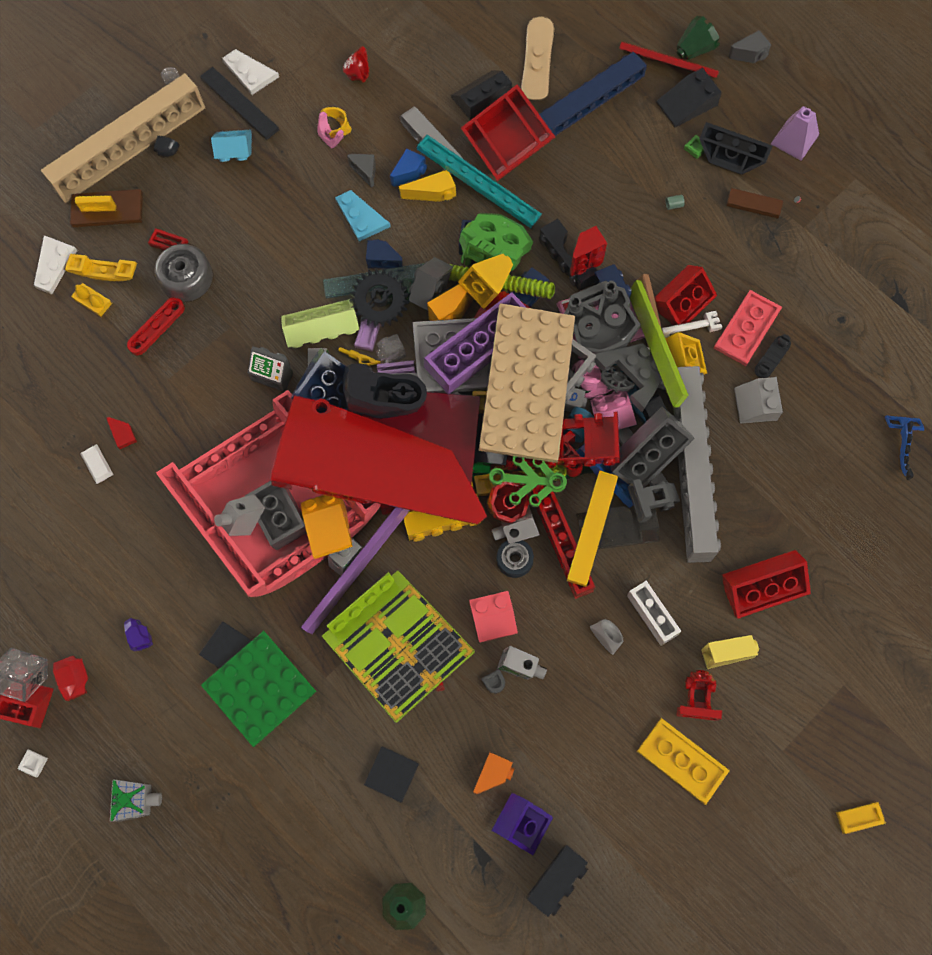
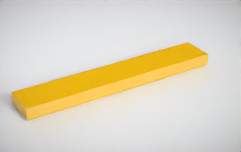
[567,470,618,587]

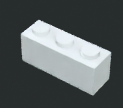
[627,581,681,646]

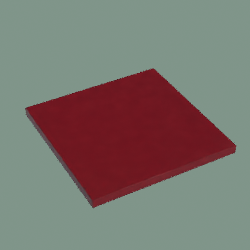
[362,392,480,486]

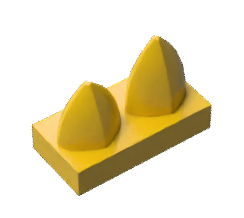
[71,283,112,317]

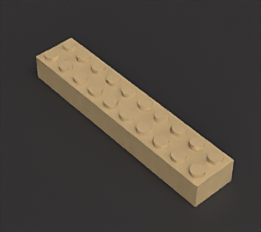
[41,74,205,203]

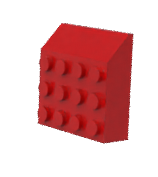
[461,84,555,181]

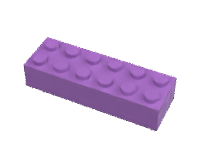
[424,293,526,395]

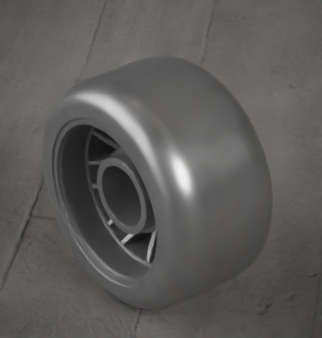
[154,244,213,301]

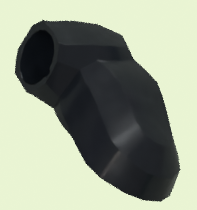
[343,363,427,419]

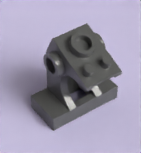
[628,479,680,523]

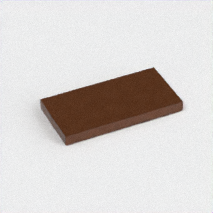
[70,189,143,228]

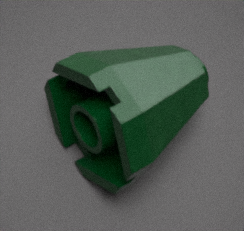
[676,16,720,60]
[382,883,426,930]

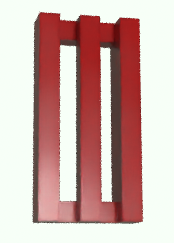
[148,228,188,251]

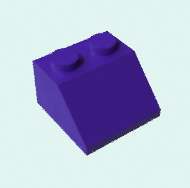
[491,792,553,855]

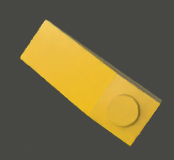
[399,170,456,202]

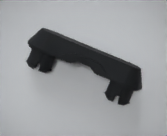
[755,334,791,378]

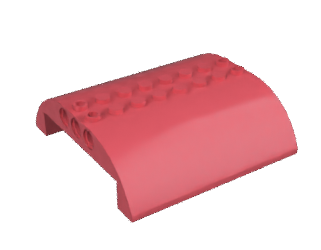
[156,390,381,597]

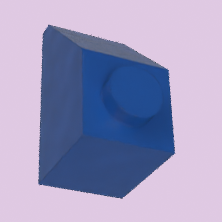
[390,149,427,187]

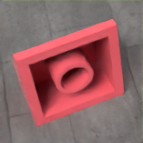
[469,591,518,643]

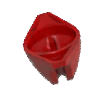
[343,46,369,82]

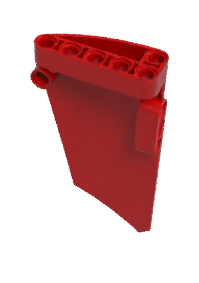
[271,395,487,525]

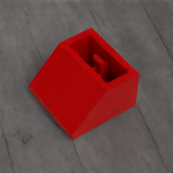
[570,226,607,277]
[0,680,54,729]

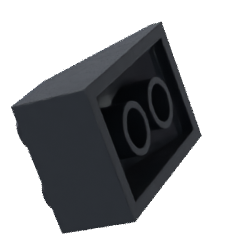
[656,68,722,127]

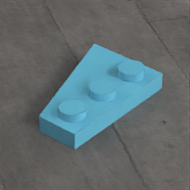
[335,190,390,241]

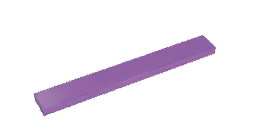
[301,507,410,634]

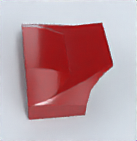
[53,656,89,701]

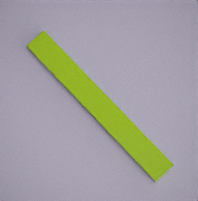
[630,280,689,408]

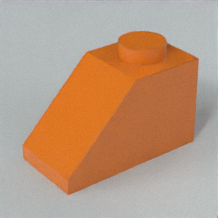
[473,753,515,795]

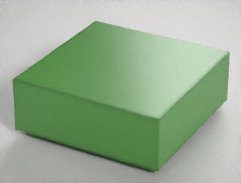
[684,135,704,159]

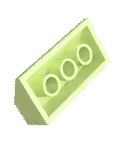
[281,299,360,348]

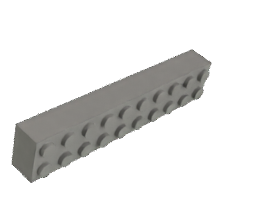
[673,366,721,563]

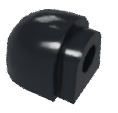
[154,135,180,157]

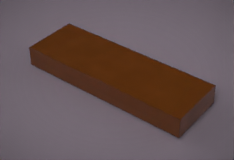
[726,188,783,218]

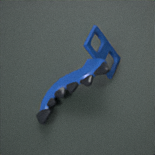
[885,416,925,481]

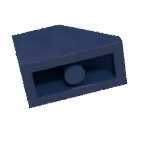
[366,239,403,269]

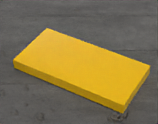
[637,718,730,805]

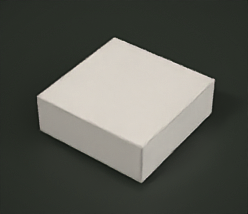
[17,750,48,778]

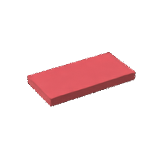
[713,290,782,366]

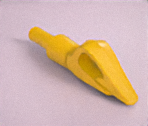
[338,347,381,366]

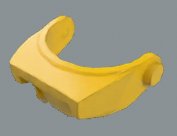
[321,107,351,138]

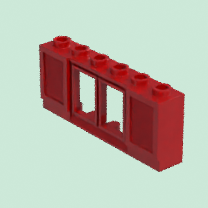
[502,412,620,470]

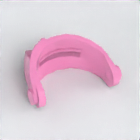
[317,112,344,149]

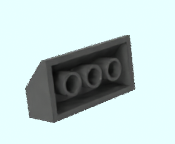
[610,407,695,488]

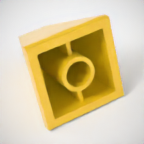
[458,254,513,309]

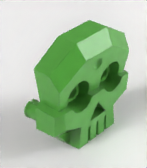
[459,213,533,271]

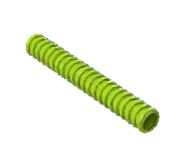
[447,263,555,299]

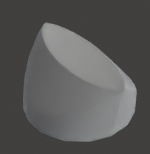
[590,619,623,655]

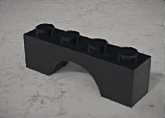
[539,219,598,291]

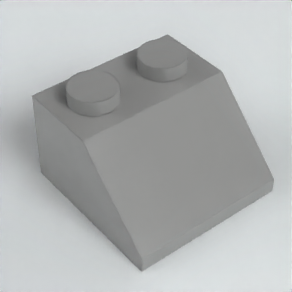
[734,377,783,423]

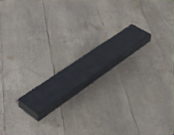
[200,67,279,141]

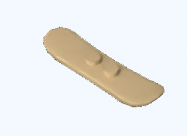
[521,16,554,100]

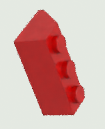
[654,265,717,326]

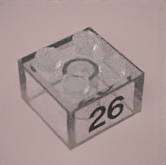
[0,648,48,702]

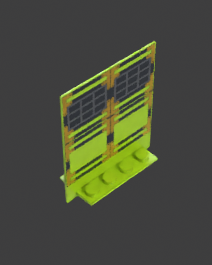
[322,570,475,723]

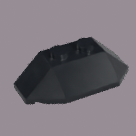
[699,122,773,174]

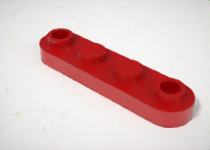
[127,297,185,355]

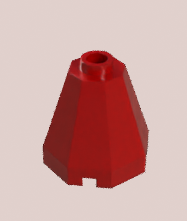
[485,482,529,523]

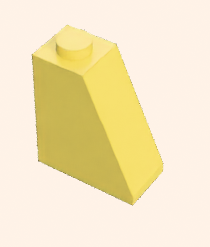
[701,635,759,669]

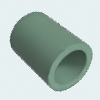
[665,195,684,210]

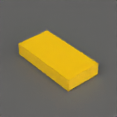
[75,196,116,212]
[836,802,886,834]

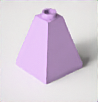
[771,107,819,161]

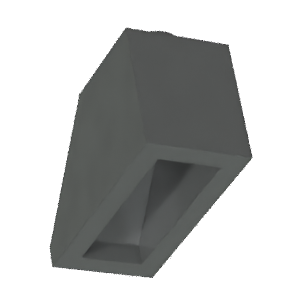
[728,30,771,63]

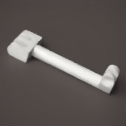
[661,311,723,338]

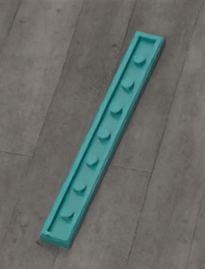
[416,134,542,228]

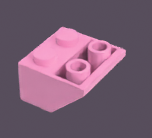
[590,391,637,430]

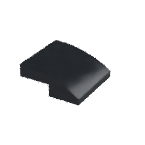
[199,621,252,669]

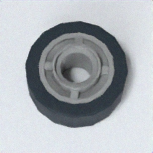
[496,540,534,578]

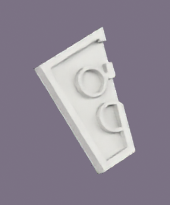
[222,50,279,95]
[34,236,77,294]

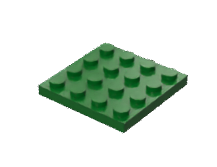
[201,631,317,747]

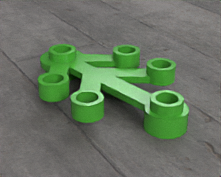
[489,456,567,507]

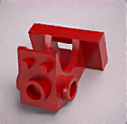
[677,670,722,721]

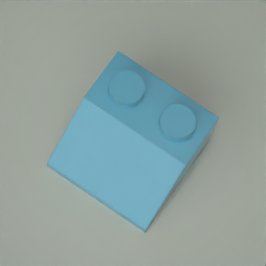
[211,130,252,162]

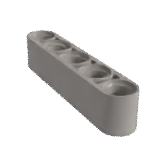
[400,107,463,175]

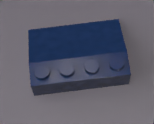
[291,348,362,416]

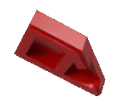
[106,417,137,449]

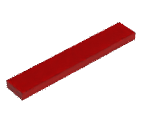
[619,42,720,78]

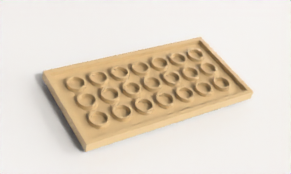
[479,303,575,463]

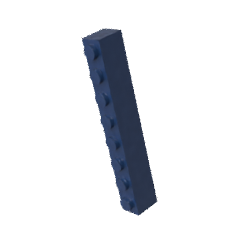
[539,52,647,136]

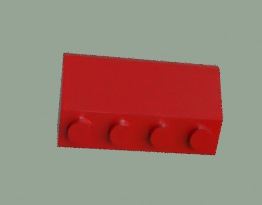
[722,550,811,619]

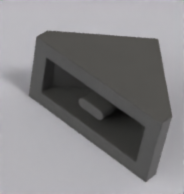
[347,154,376,188]

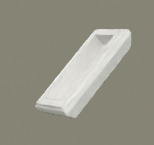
[80,444,114,484]

